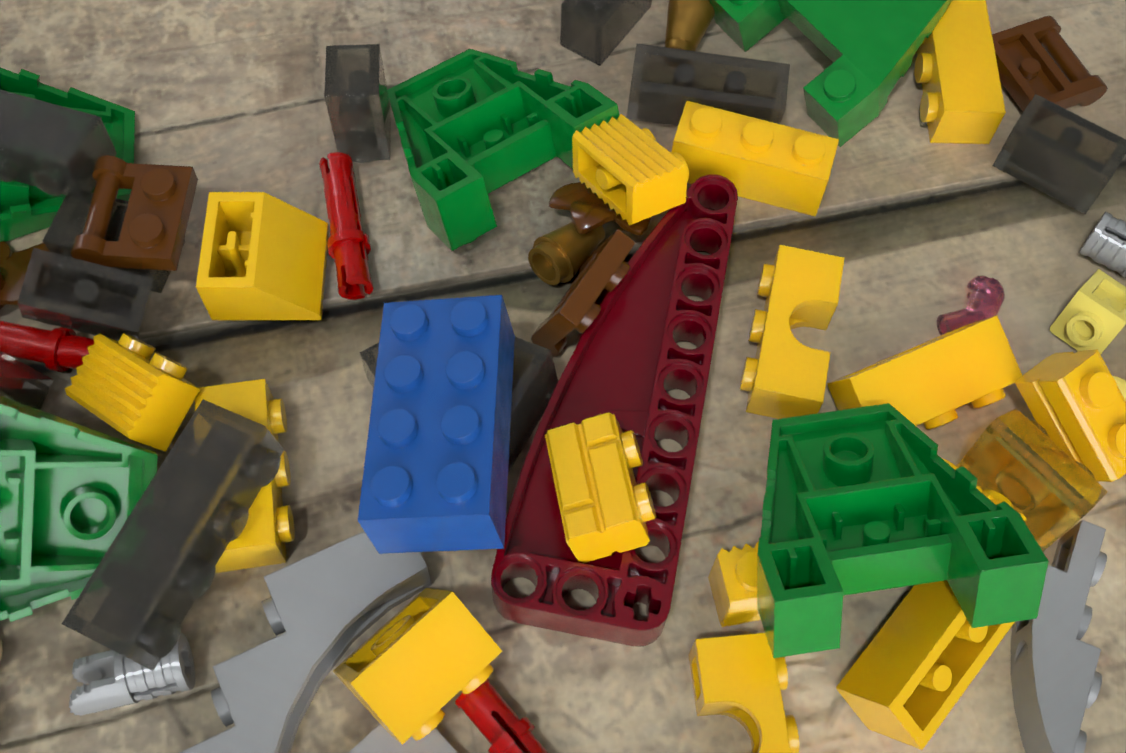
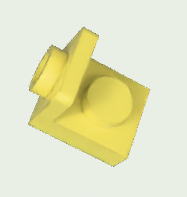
[1050,269,1126,354]

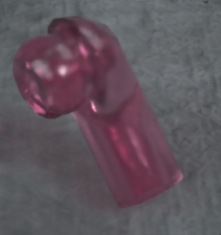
[937,275,1005,335]

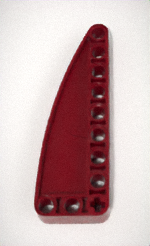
[491,175,738,647]

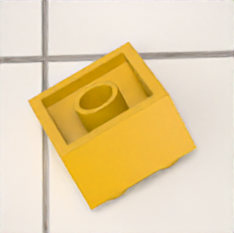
[333,588,502,745]

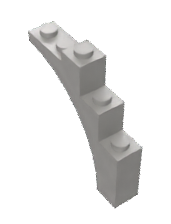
[180,531,432,753]

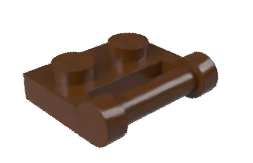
[992,16,1108,121]
[70,155,198,271]
[531,229,636,357]

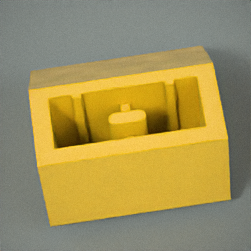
[196,192,329,320]

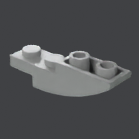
[1011,520,1107,753]

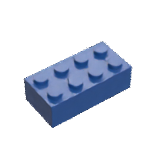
[358,295,515,554]

